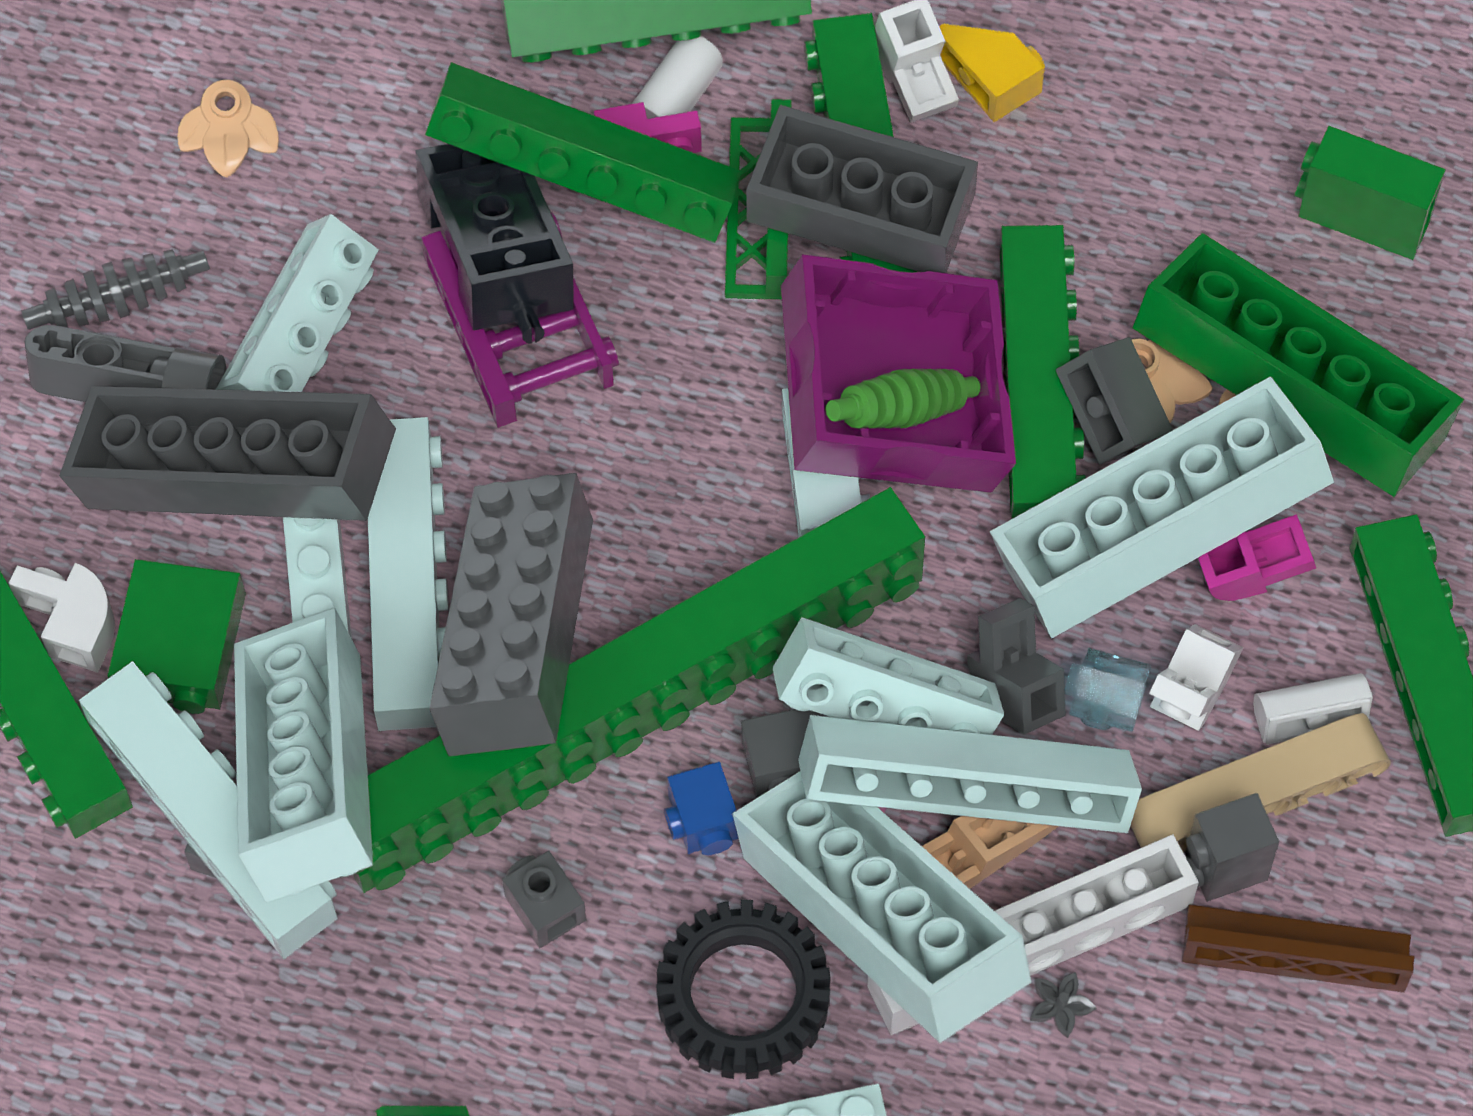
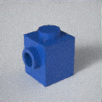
[664,761,739,855]

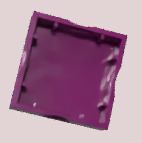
[781,254,1016,493]

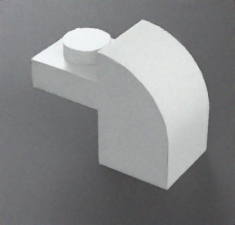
[875,0,959,123]
[9,563,115,673]
[1149,624,1244,731]

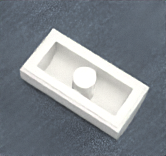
[632,36,723,119]
[1254,673,1373,745]

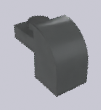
[967,598,1066,735]

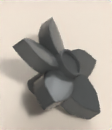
[1029,972,1096,1038]

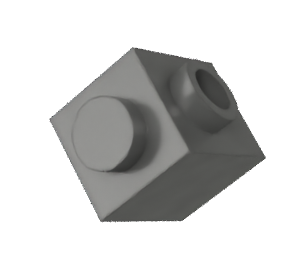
[502,850,587,949]

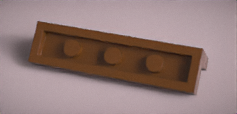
[1182,905,1415,993]

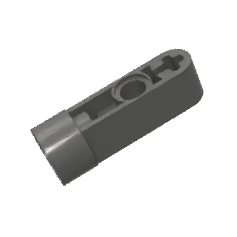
[24,325,226,402]

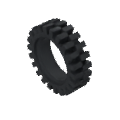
[656,900,831,1080]

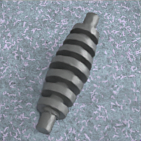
[21,249,210,330]

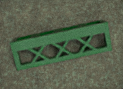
[725,99,792,300]

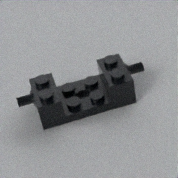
[416,144,574,344]

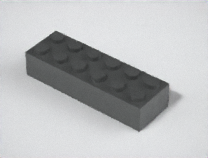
[59,386,396,521]
[429,473,593,756]

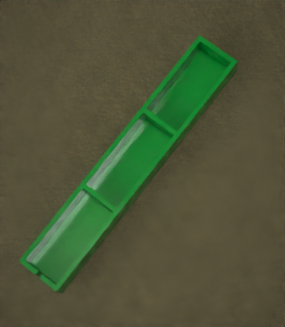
[352,487,926,893]

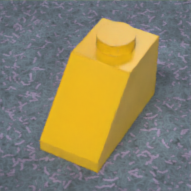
[939,23,1045,122]

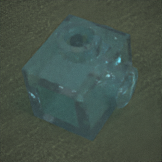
[1065,648,1152,732]

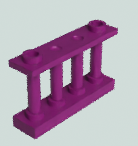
[421,212,619,428]

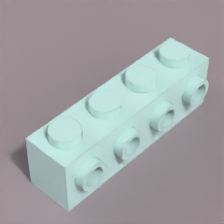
[216,214,379,392]
[772,617,1004,735]

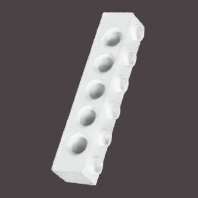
[867,835,1198,1035]

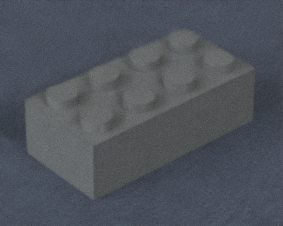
[746,105,978,273]

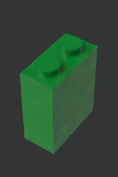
[1295,126,1446,260]
[107,559,246,714]

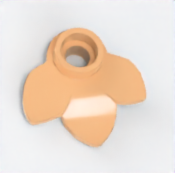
[178,80,279,177]
[1132,339,1212,422]

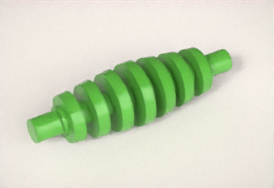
[826,369,980,428]

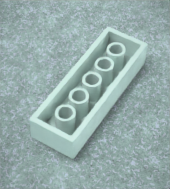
[990,377,1334,639]
[234,608,373,903]
[732,771,1031,1043]

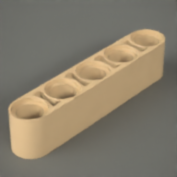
[1130,713,1391,853]

